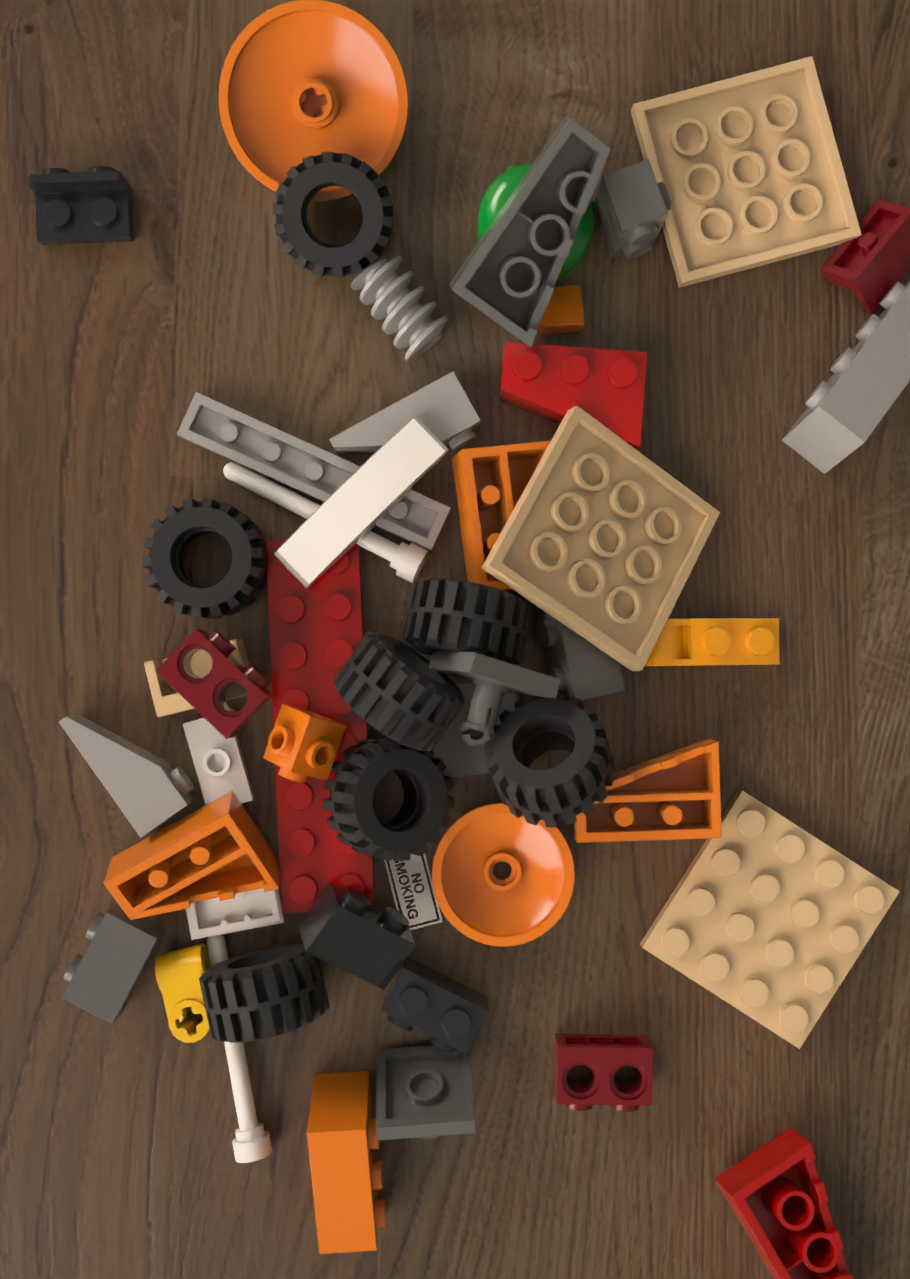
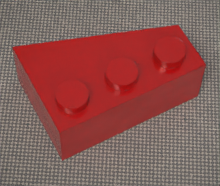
[499,342,647,450]

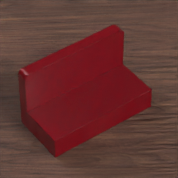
[820,199,910,315]

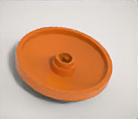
[218,0,408,201]

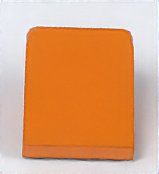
[536,285,585,335]

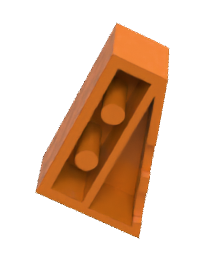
[572,738,722,843]
[307,1070,386,1254]

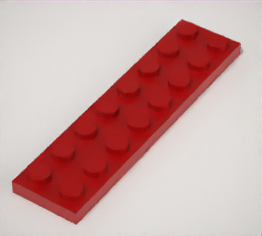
[265,540,376,913]

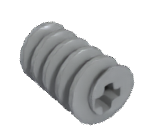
[350,256,449,363]

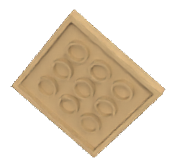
[631,56,862,288]
[482,405,720,672]
[640,789,900,1049]

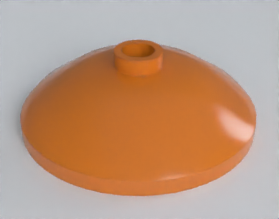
[432,802,575,947]

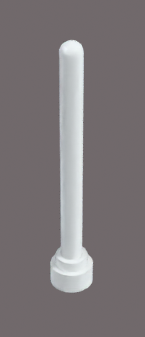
[223,462,429,583]
[207,934,273,1163]

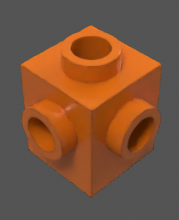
[263,704,346,783]

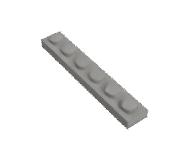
[177,392,451,552]

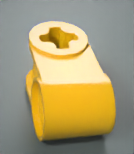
[155,944,211,1043]

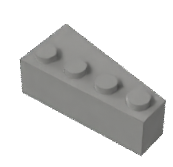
[782,281,910,474]

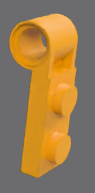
[645,618,780,666]

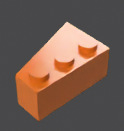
[452,441,551,592]
[103,791,281,920]

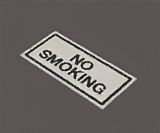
[384,853,443,930]

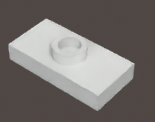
[183,718,255,805]
[186,888,286,940]

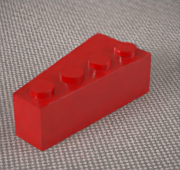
[714,1127,853,1279]

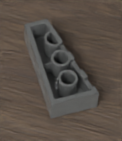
[449,117,611,347]

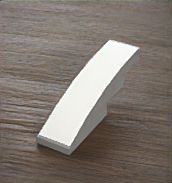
[274,415,449,589]

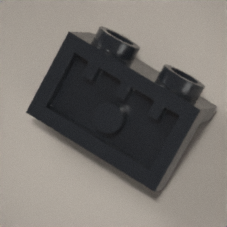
[27,166,134,245]

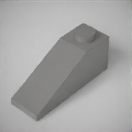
[329,371,481,455]
[59,715,196,838]

